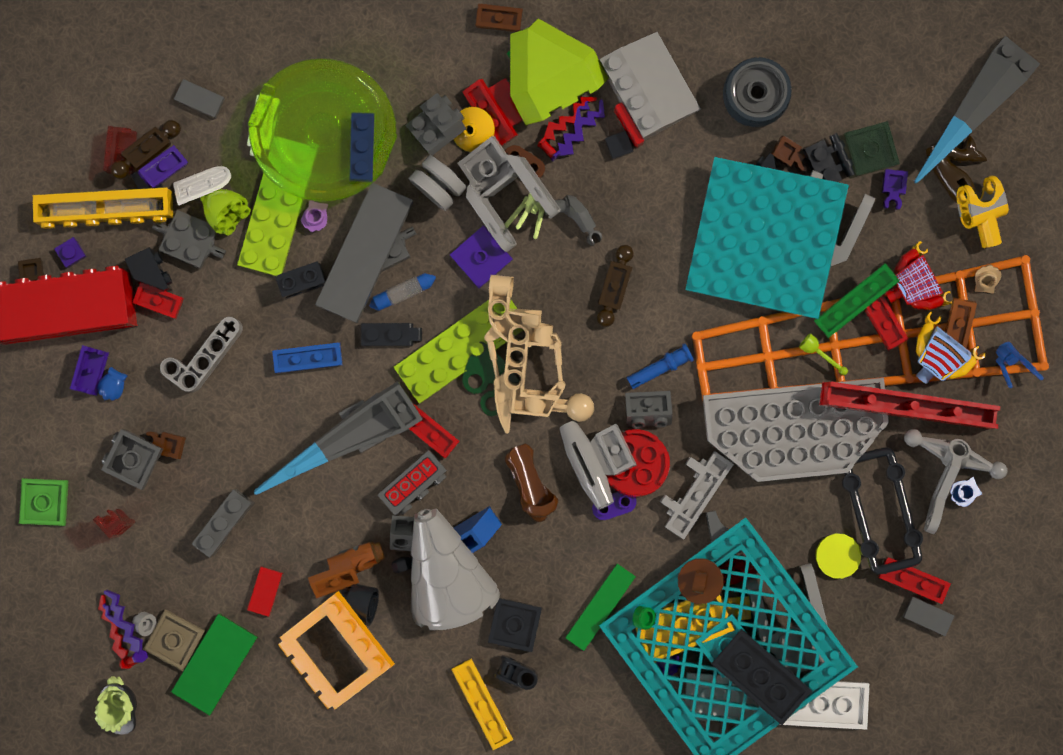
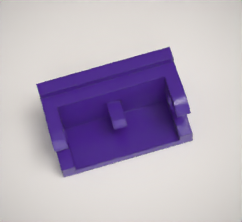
[70,345,109,396]

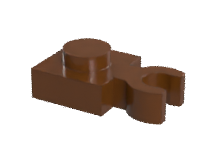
[771,136,807,171]
[146,432,186,459]

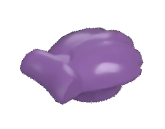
[301,201,328,232]

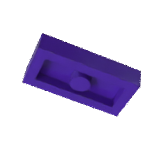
[138,145,188,189]

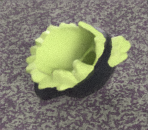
[94,676,137,735]

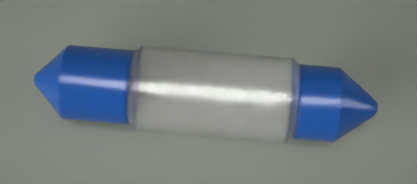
[369,273,436,311]

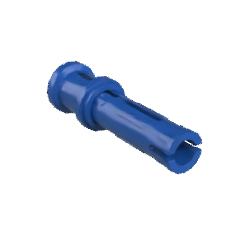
[627,343,694,390]

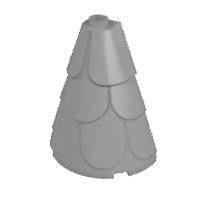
[410,508,500,630]

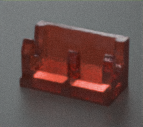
[103,126,137,176]
[93,509,136,539]

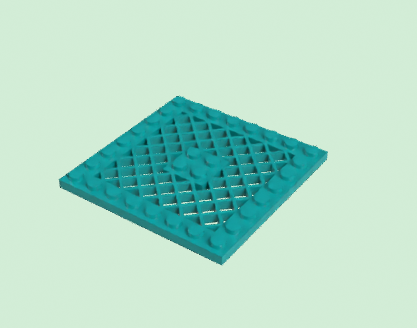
[599,517,858,755]

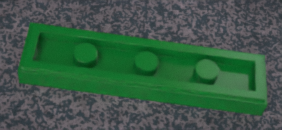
[814,263,900,338]
[565,563,636,651]

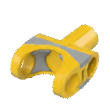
[957,176,1009,248]

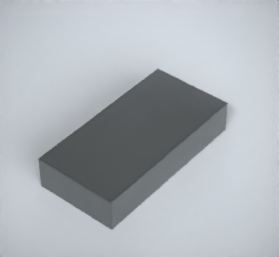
[174,79,225,119]
[903,596,954,636]

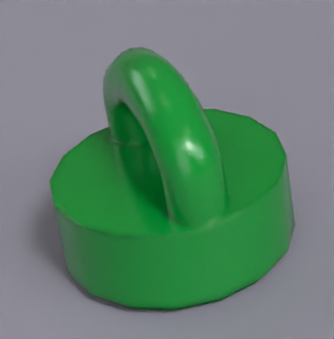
[632,606,655,630]

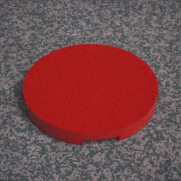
[607,429,670,497]

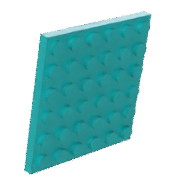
[685,157,849,319]

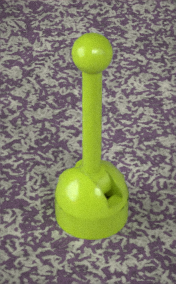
[799,333,848,376]

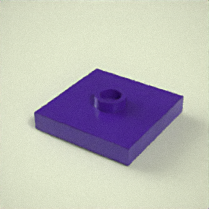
[450,225,513,289]

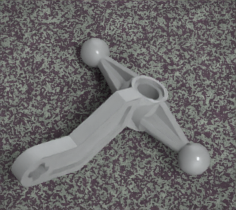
[904,429,1008,535]

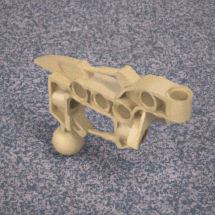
[484,275,594,434]

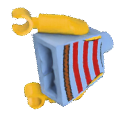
[916,312,985,384]

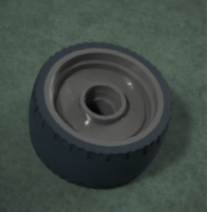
[723,57,792,127]

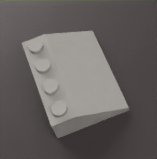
[599,32,701,141]

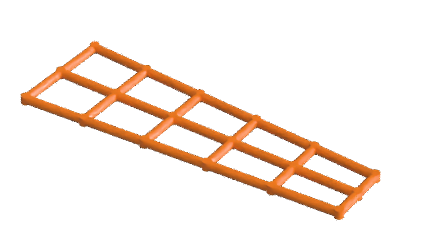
[692,255,1049,401]

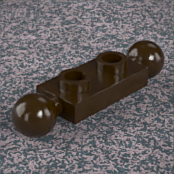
[111,120,181,179]
[597,245,634,327]

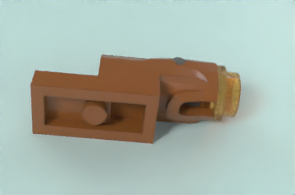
[308,542,385,599]

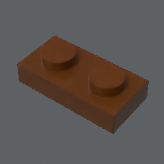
[476,3,523,32]

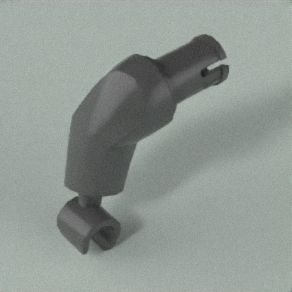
[544,195,602,246]

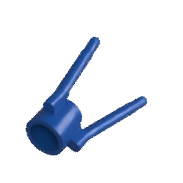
[995,342,1044,388]

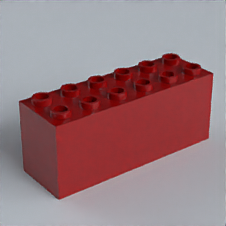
[0,266,138,345]

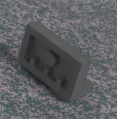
[625,391,672,429]

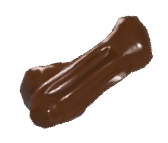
[505,443,559,522]

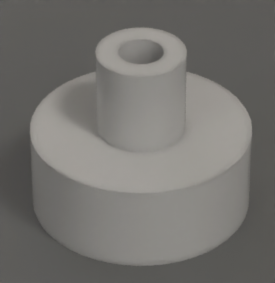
[132,612,156,636]

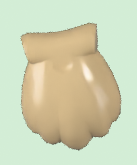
[974,264,1001,293]

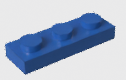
[272,342,343,373]

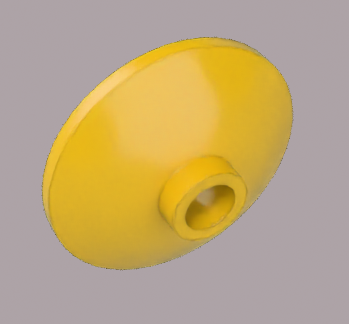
[454,107,495,152]

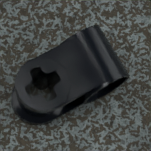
[493,655,539,690]

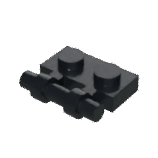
[802,133,855,182]

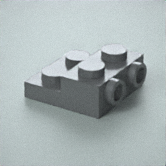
[405,93,466,156]
[101,429,163,490]

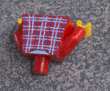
[885,241,952,310]

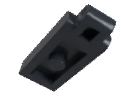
[361,323,422,346]

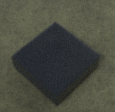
[605,131,634,160]

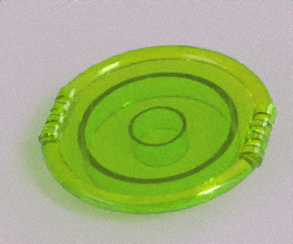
[248,59,397,201]

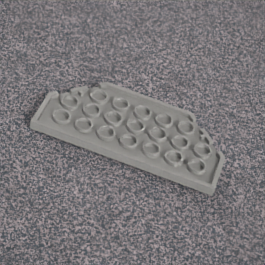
[703,378,889,482]

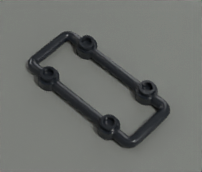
[842,447,923,575]

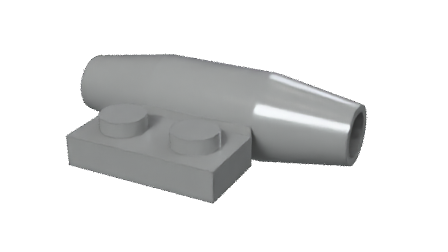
[559,421,637,510]

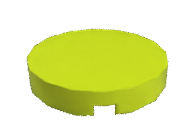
[815,533,861,579]

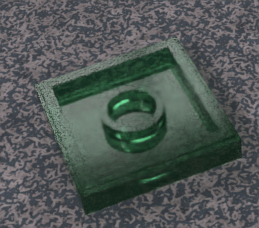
[844,121,900,177]

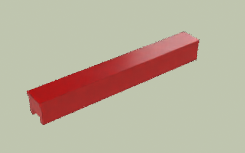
[819,382,1000,429]

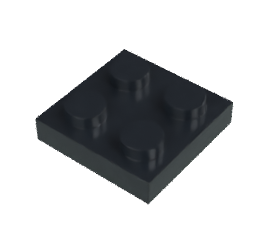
[488,598,542,652]

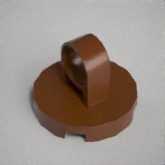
[678,558,723,604]

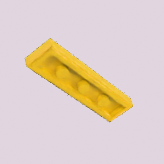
[451,658,513,750]

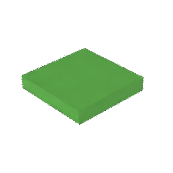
[19,478,68,526]

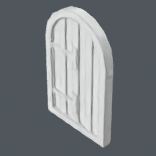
[173,166,231,205]

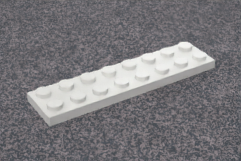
[685,672,869,729]

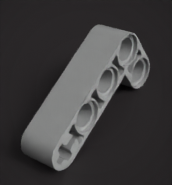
[160,317,243,392]

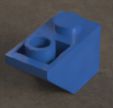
[454,506,502,553]

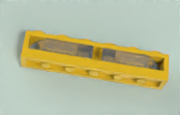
[33,188,173,229]

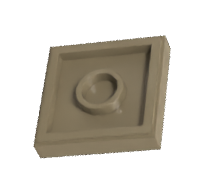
[143,609,206,671]

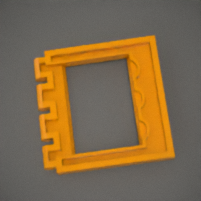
[278,591,395,709]

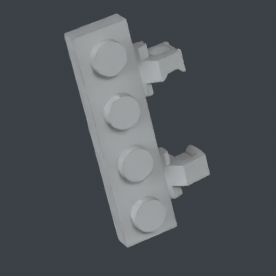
[660,451,734,539]

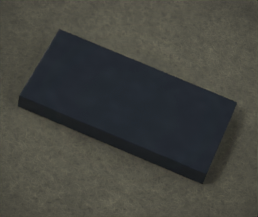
[711,628,812,725]

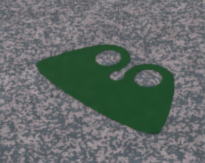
[462,341,520,417]

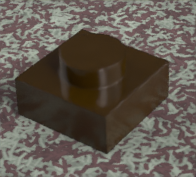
[18,258,44,281]

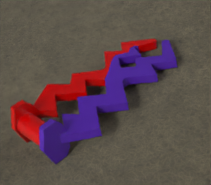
[537,97,605,161]
[98,590,148,669]

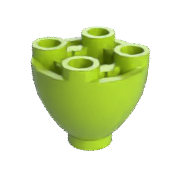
[200,189,251,236]

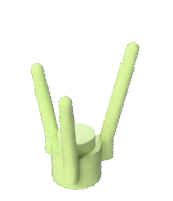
[505,193,545,239]

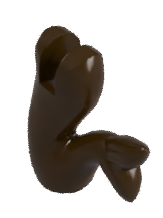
[925,135,987,203]

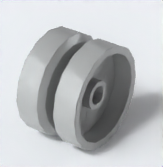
[408,155,467,211]

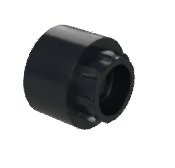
[341,584,379,626]

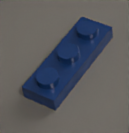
[350,113,374,182]

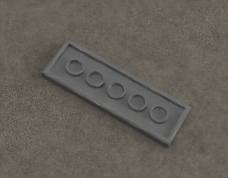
[315,183,414,323]

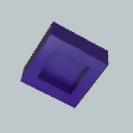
[54,237,87,268]

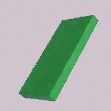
[171,613,258,716]

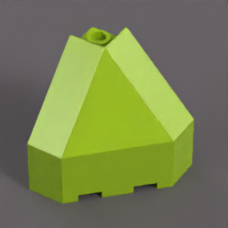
[510,18,608,125]

